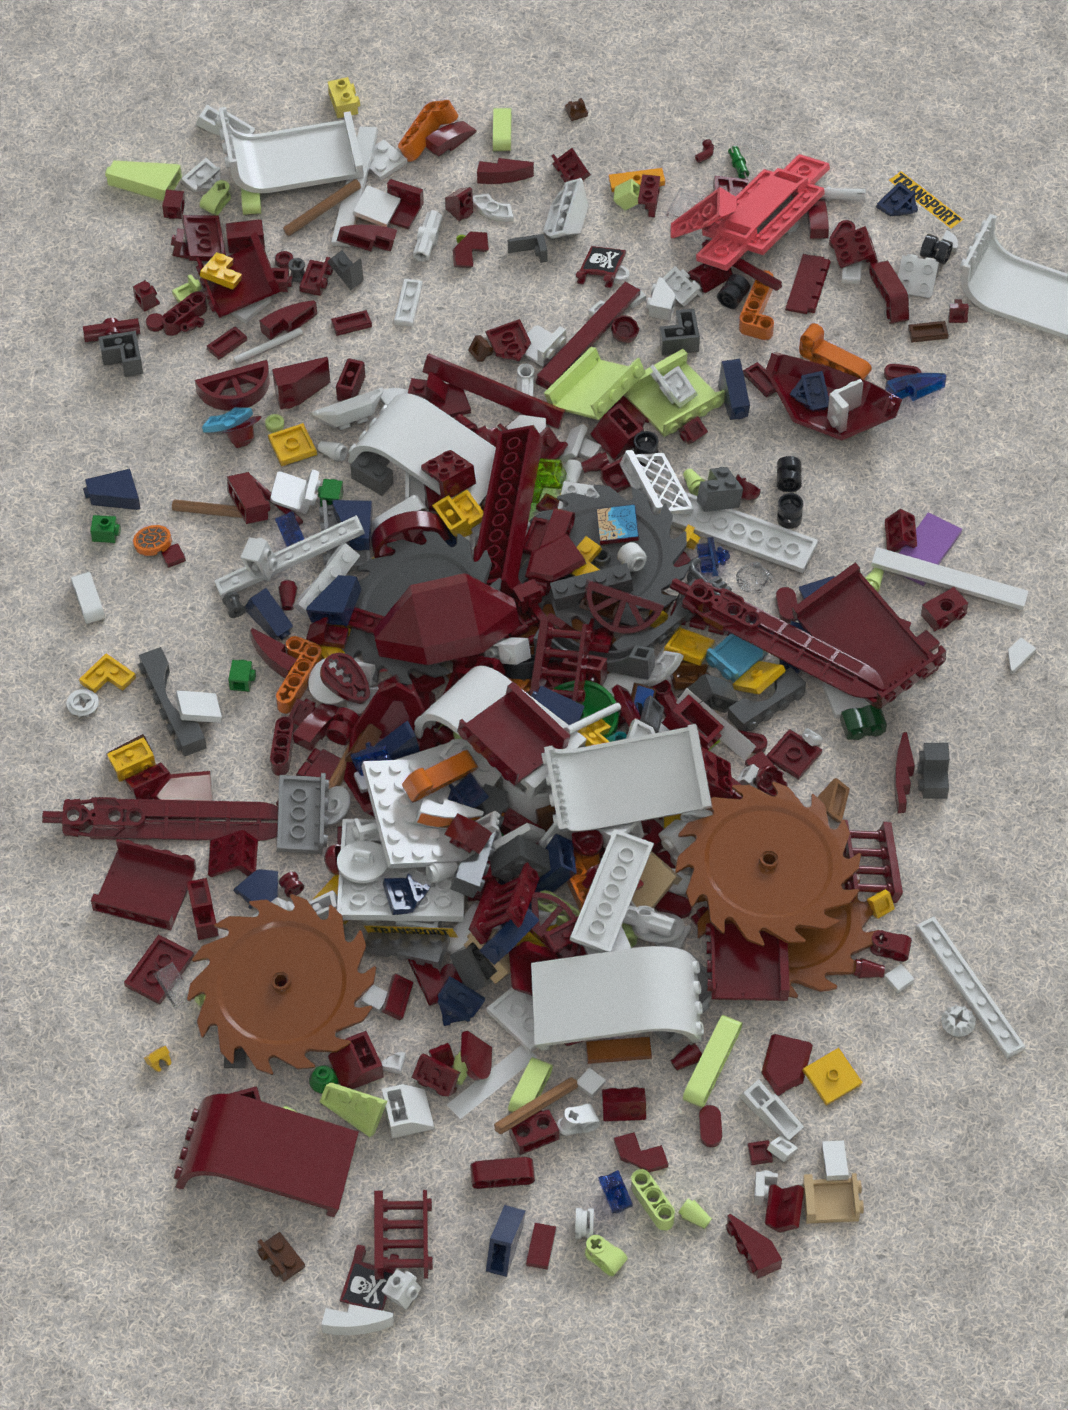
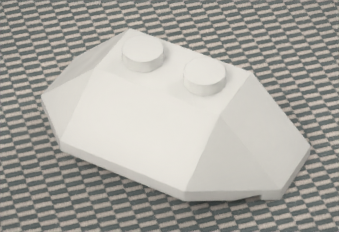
[543,178,588,239]
[309,387,384,430]

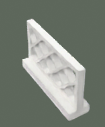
[620,450,694,515]

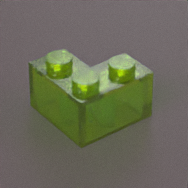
[532,458,567,503]

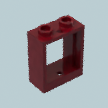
[661,694,724,750]

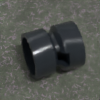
[920,234,953,265]
[717,274,750,309]
[634,431,659,467]
[777,456,802,492]
[777,493,803,529]

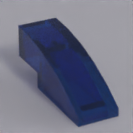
[885,373,947,401]

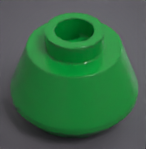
[309,1065,338,1094]

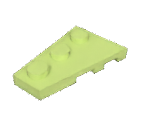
[320,1083,388,1137]

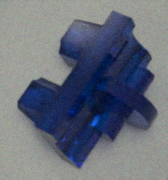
[275,511,305,547]
[697,537,730,577]
[350,742,392,776]
[598,1170,633,1214]

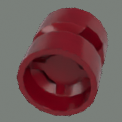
[325,707,360,745]

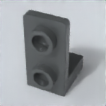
[507,234,548,263]

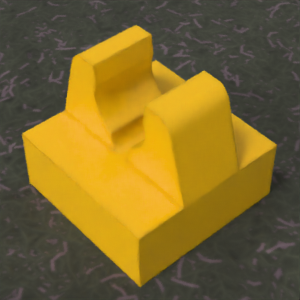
[682,524,700,550]
[867,889,895,919]
[144,1046,172,1072]

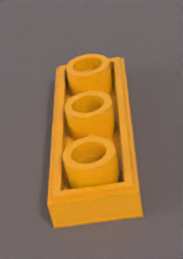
[609,168,665,192]

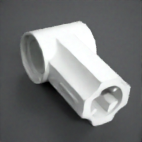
[517,364,534,396]

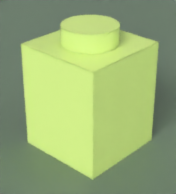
[613,179,640,210]

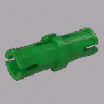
[728,146,750,179]

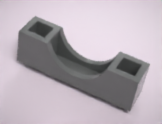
[550,563,634,611]
[728,667,806,732]

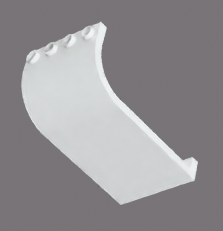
[216,107,364,193]
[960,214,1068,339]
[348,393,496,506]
[414,666,586,800]
[542,724,712,833]
[531,946,704,1051]

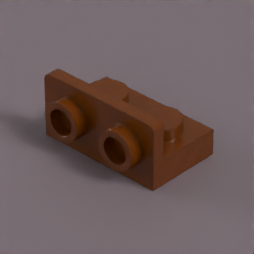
[257,1232,306,1282]

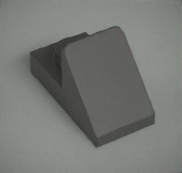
[327,250,364,290]

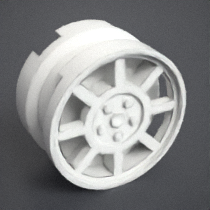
[575,1208,594,1239]

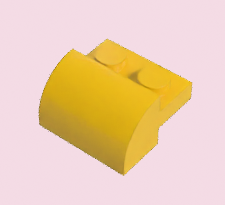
[432,490,483,537]

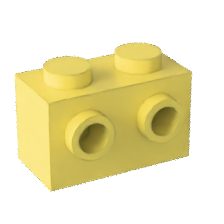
[328,77,360,118]

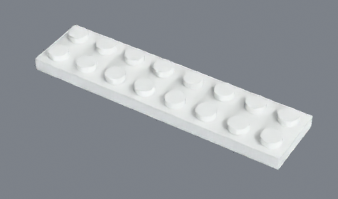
[667,489,818,573]

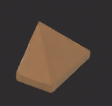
[817,778,850,823]

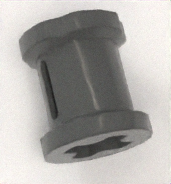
[288,258,305,282]
[222,592,245,618]

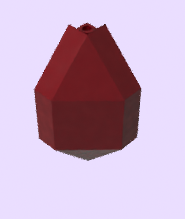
[765,352,902,441]
[373,573,520,665]
[344,681,437,817]

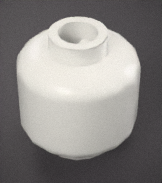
[617,542,647,572]

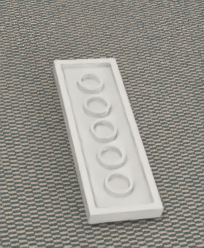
[570,829,654,953]

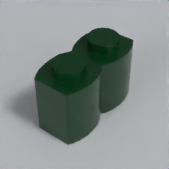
[840,705,887,740]

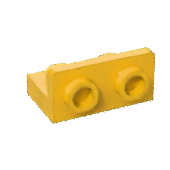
[107,737,156,782]

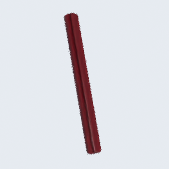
[701,240,782,291]

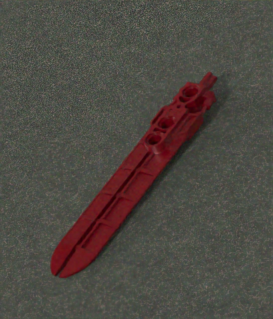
[670,578,884,699]
[42,797,278,841]

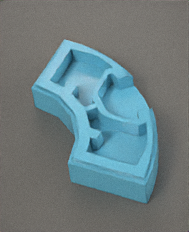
[202,407,253,433]

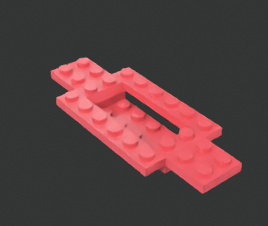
[696,154,830,271]

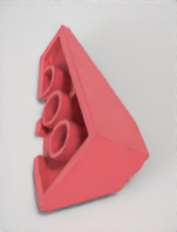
[670,187,737,238]

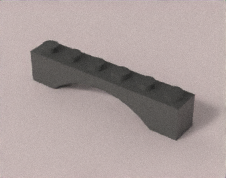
[609,578,701,651]
[533,629,655,679]
[137,647,207,757]
[450,783,509,898]

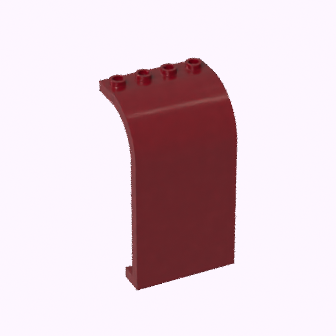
[792,562,946,709]
[173,1093,359,1217]

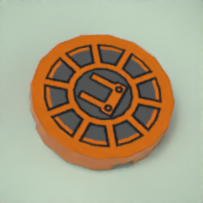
[133,525,172,556]

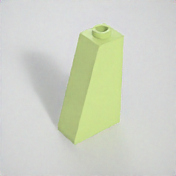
[105,160,182,201]

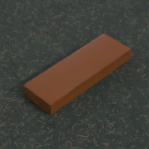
[586,1037,652,1064]

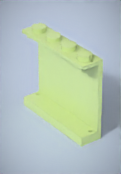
[544,347,645,420]
[624,349,725,437]

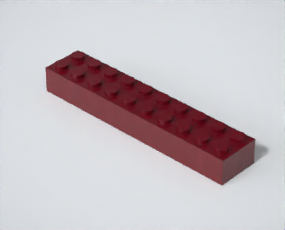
[474,425,543,595]

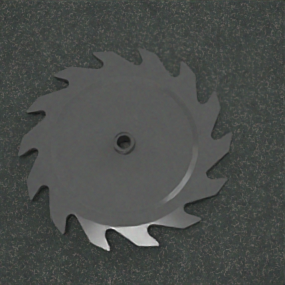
[518,484,691,631]
[344,531,502,685]

